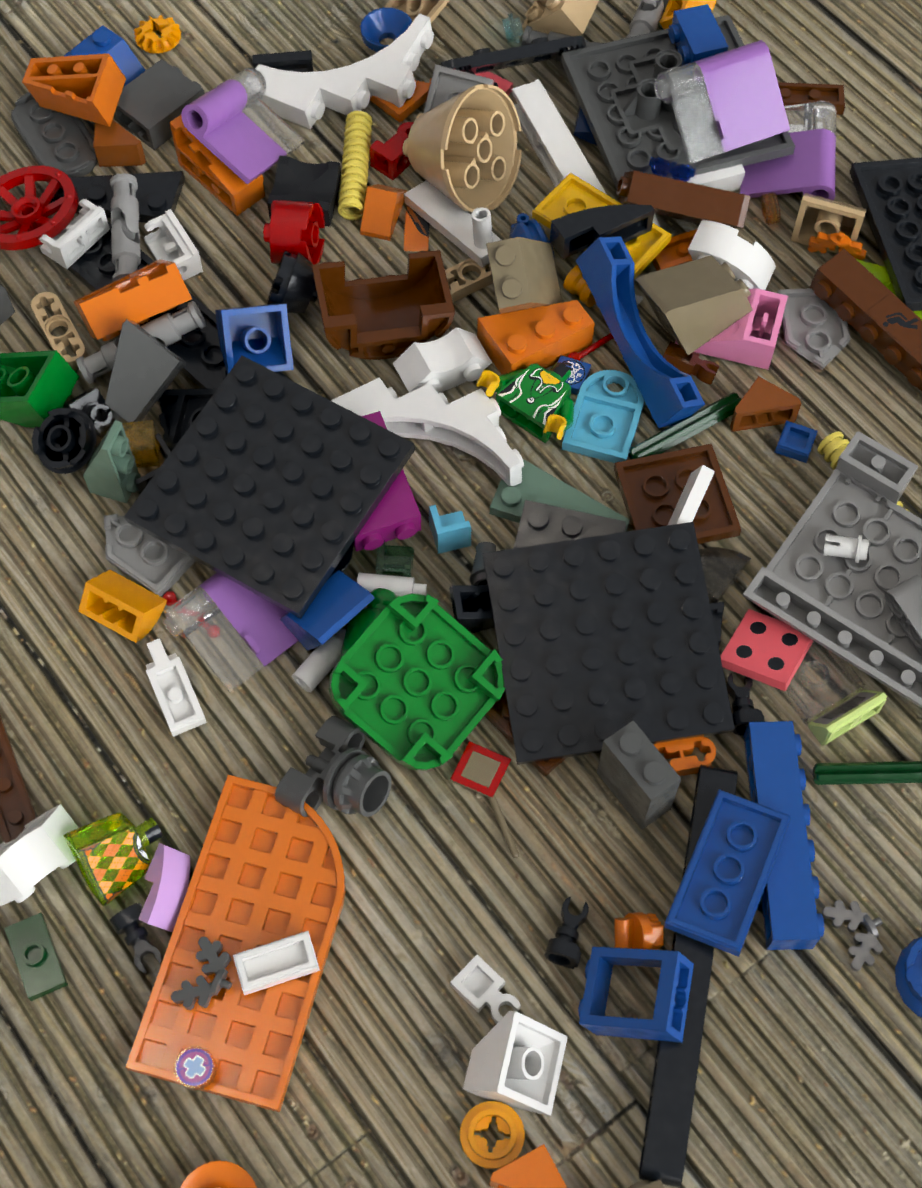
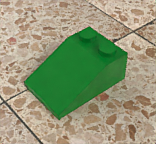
[0,350,79,428]

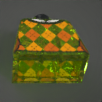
[63,813,163,907]

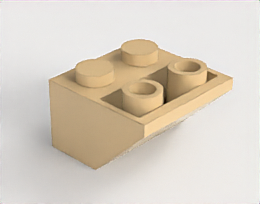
[521,0,599,36]

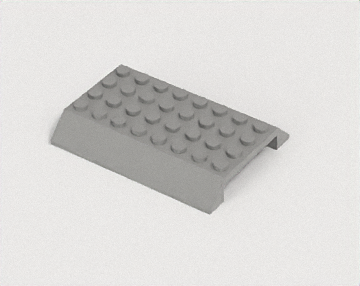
[743,431,922,708]

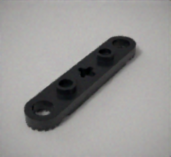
[439,36,586,74]

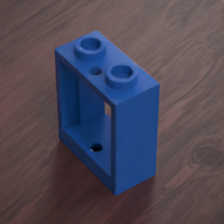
[578,946,694,1042]

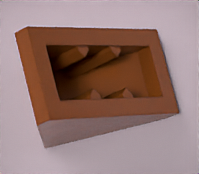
[93,119,146,167]
[730,376,801,432]

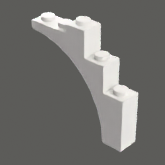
[244,13,434,130]
[331,377,524,486]

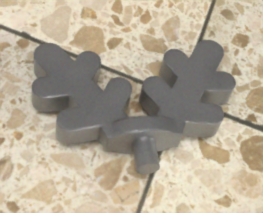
[822,900,883,971]

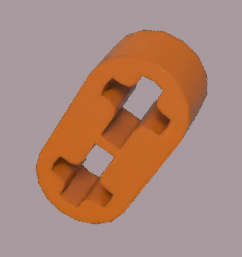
[654,736,716,776]

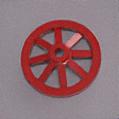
[0,165,78,250]

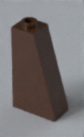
[616,170,751,229]

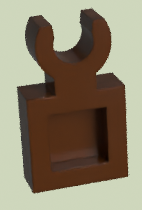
[663,341,720,385]

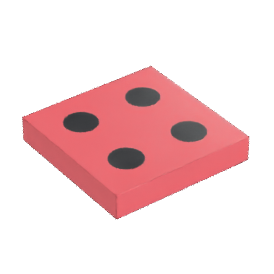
[720,609,813,691]

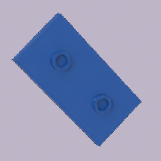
[664,790,791,957]

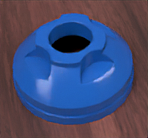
[360,7,412,52]

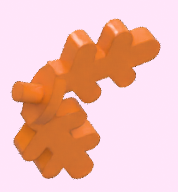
[808,232,867,260]

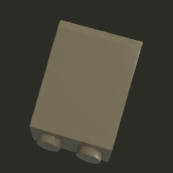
[486,237,562,314]
[636,255,753,355]

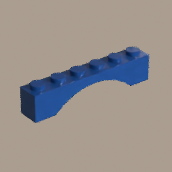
[576,236,705,428]

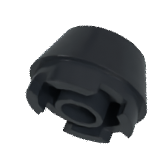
[267,251,318,313]
[32,408,101,474]

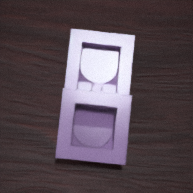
[138,843,190,932]

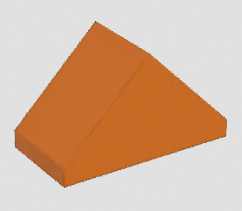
[360,184,407,241]
[490,1144,567,1188]

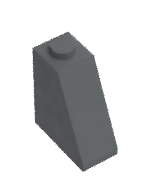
[105,319,186,426]

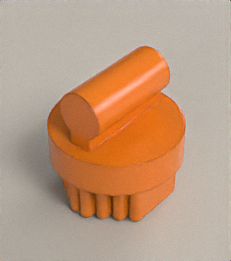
[614,912,664,950]

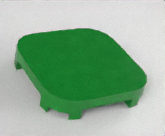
[329,593,506,771]

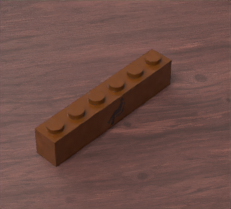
[810,249,922,391]

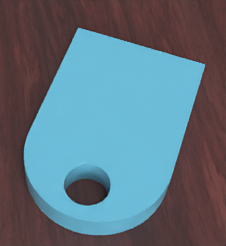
[562,370,644,463]

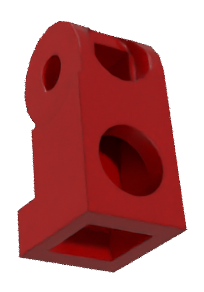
[369,122,414,181]

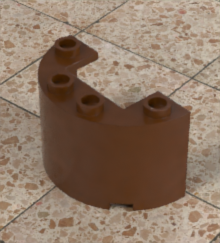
[312,250,455,360]

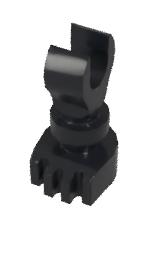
[726,673,765,736]
[545,896,589,969]
[110,903,163,974]

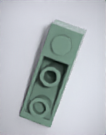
[83,420,141,503]

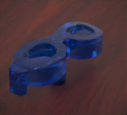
[649,157,697,182]

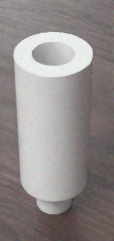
[357,572,427,597]
[292,628,346,693]

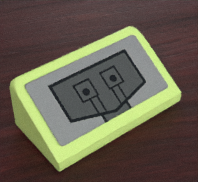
[808,690,888,745]

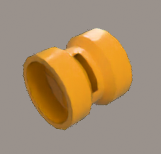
[563,264,596,307]

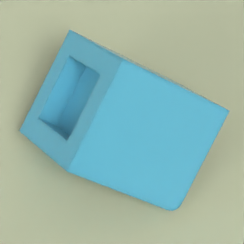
[429,505,471,554]

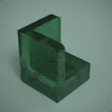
[376,540,414,577]

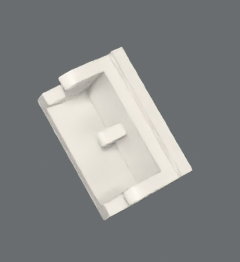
[39,199,110,269]
[144,209,203,280]

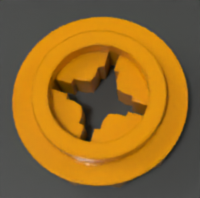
[134,14,181,54]
[460,1101,525,1170]

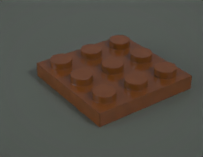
[614,444,741,544]

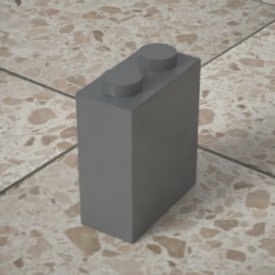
[114,59,205,150]
[597,720,681,830]

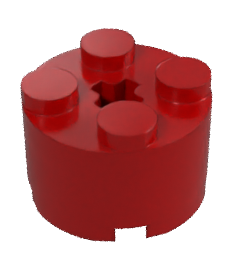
[263,200,325,264]

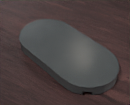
[11,92,98,178]

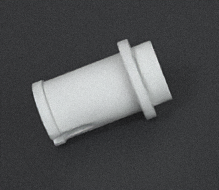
[823,534,869,563]

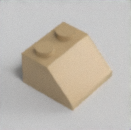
[791,193,866,254]

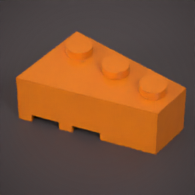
[22,53,126,127]
[169,115,265,216]
[73,259,192,341]

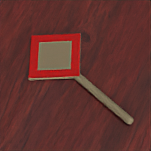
[450,741,519,858]

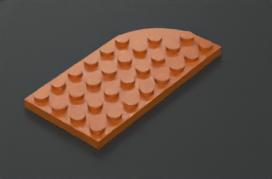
[125,775,345,1113]

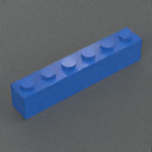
[744,721,824,950]

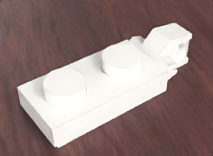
[146,638,207,737]

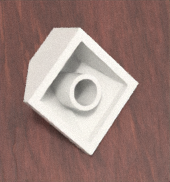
[463,1011,568,1116]

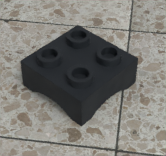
[267,156,341,227]

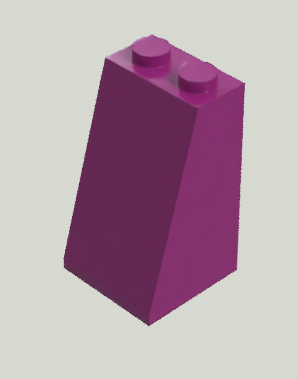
[352,411,421,551]

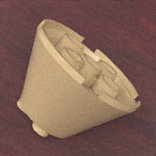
[403,84,522,213]

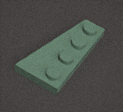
[489,459,630,532]

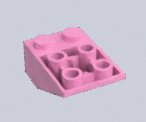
[675,288,788,370]

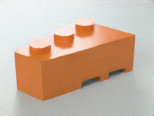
[477,300,595,375]

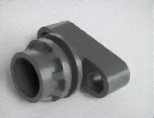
[275,716,392,817]

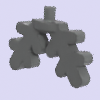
[171,937,232,1010]

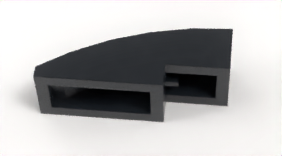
[550,204,655,259]

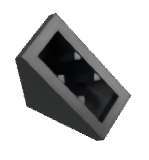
[449,585,494,633]

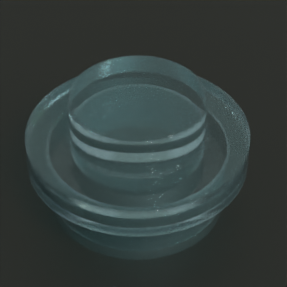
[502,13,524,43]

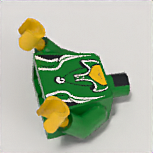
[476,362,574,444]

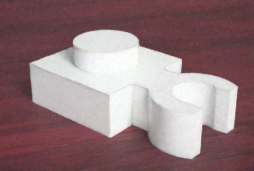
[450,955,521,1024]

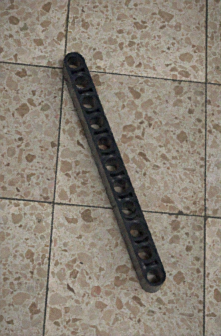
[638,764,738,1188]

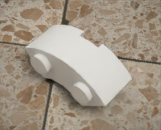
[688,220,776,290]
[393,327,492,393]
[0,804,88,906]

